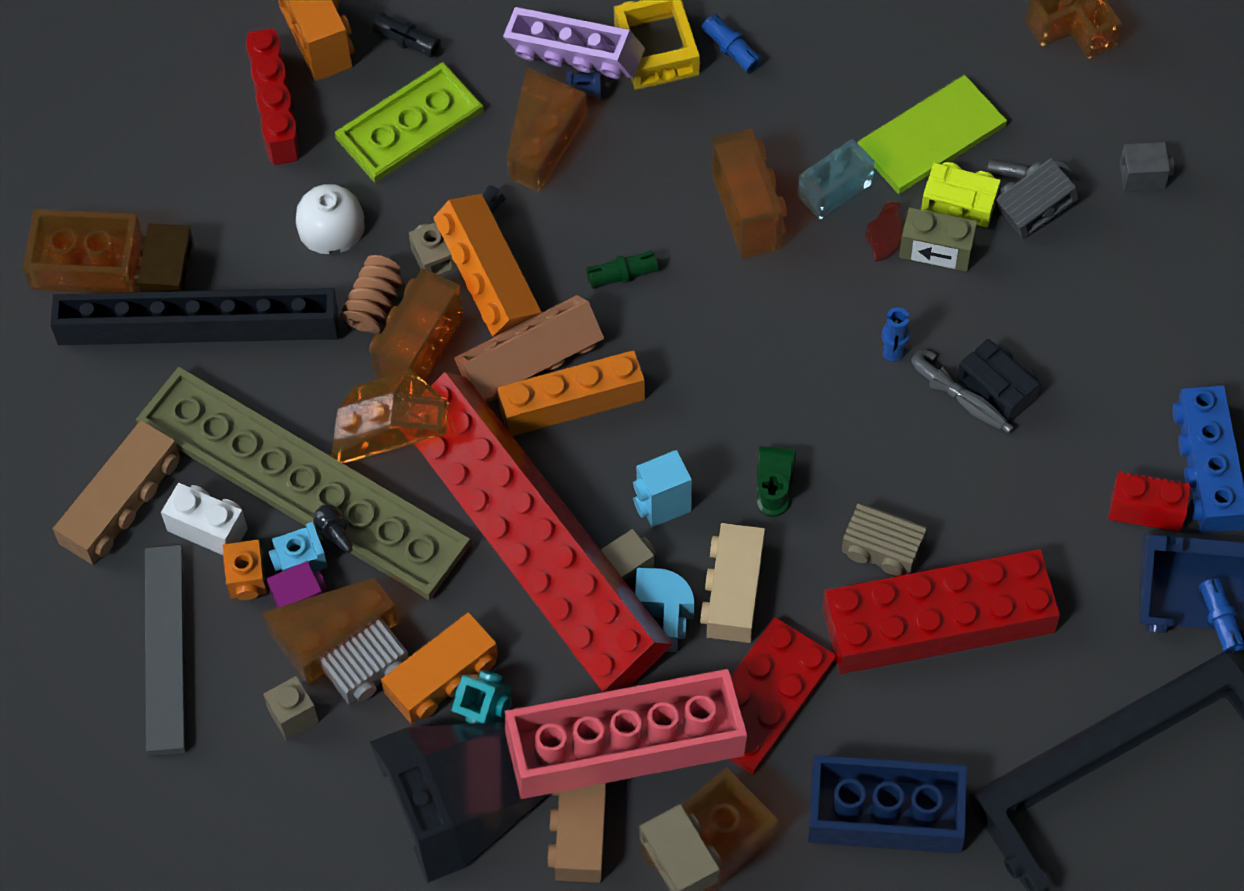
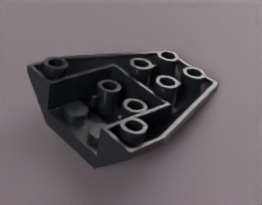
[369,722,548,883]

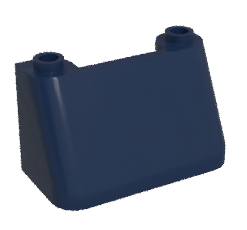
[1139,534,1244,633]

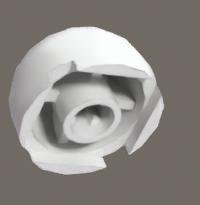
[296,184,365,254]

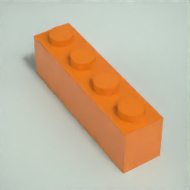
[433,193,542,337]
[497,350,645,436]

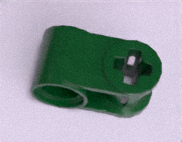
[757,446,796,517]

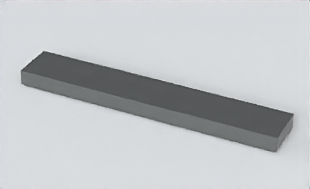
[145,545,186,756]

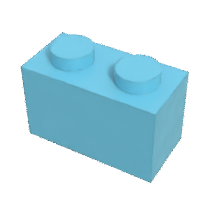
[633,450,692,527]

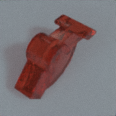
[865,201,902,262]

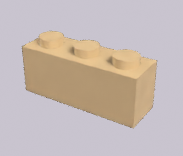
[700,523,765,643]

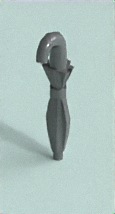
[911,349,1014,434]

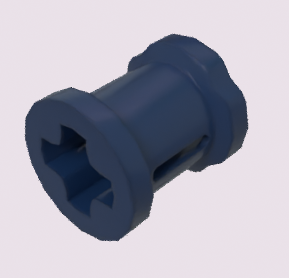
[566,70,601,101]

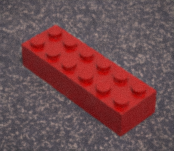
[823,549,1060,674]

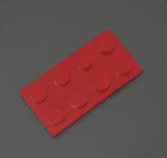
[729,617,836,775]

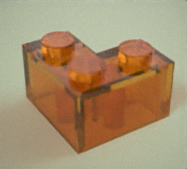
[1025,0,1122,58]

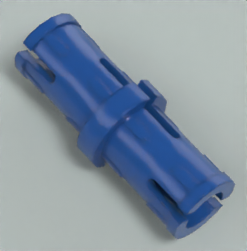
[702,14,763,74]
[881,307,910,362]
[1199,578,1244,655]

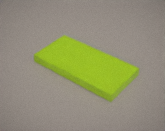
[334,62,484,183]
[857,75,1007,195]

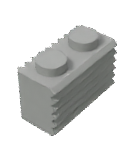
[321,619,409,705]

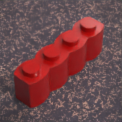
[246,28,300,165]

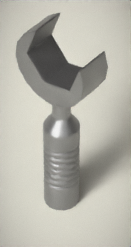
[987,159,1071,179]

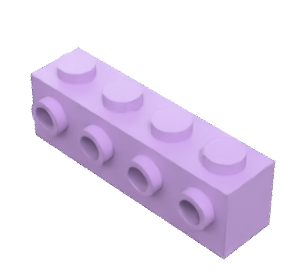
[503,7,645,79]

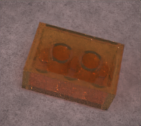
[711,128,787,259]
[23,209,143,293]
[369,268,464,402]
[641,767,779,891]

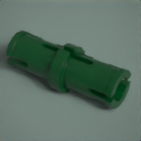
[586,250,659,289]

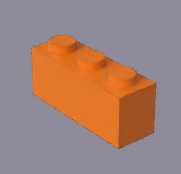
[381,612,498,725]

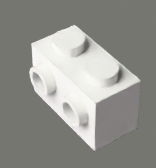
[161,483,248,555]

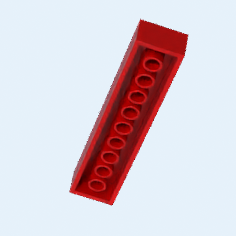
[397,372,674,692]

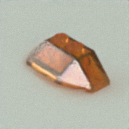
[330,369,449,463]

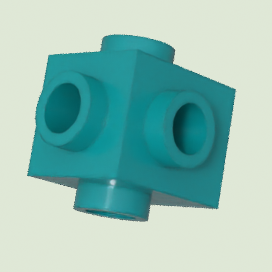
[451,670,513,724]

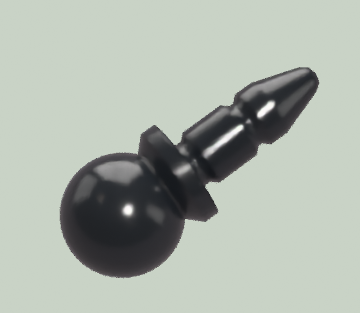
[313,504,353,553]

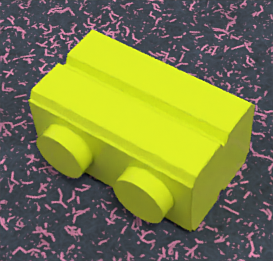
[921,162,1001,228]

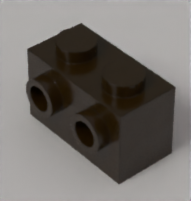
[134,223,195,292]

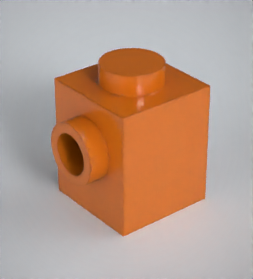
[222,539,267,600]

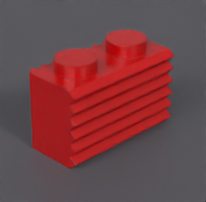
[1108,471,1190,532]

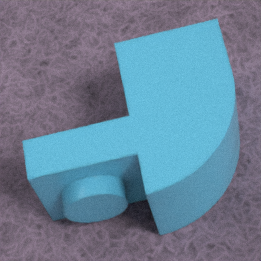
[635,568,694,652]

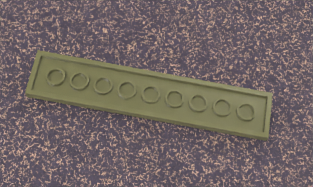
[136,366,471,601]

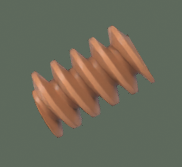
[340,255,403,334]

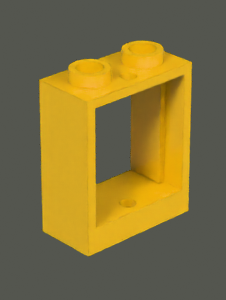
[614,0,700,90]

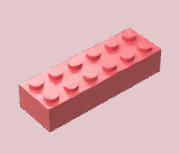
[505,669,747,799]

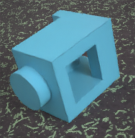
[268,522,328,573]

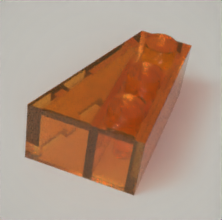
[262,578,399,684]

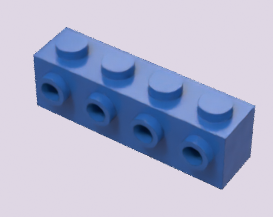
[1172,385,1244,533]

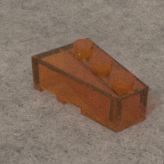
[507,67,587,192]

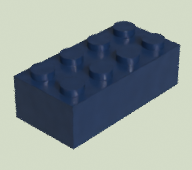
[808,755,967,854]

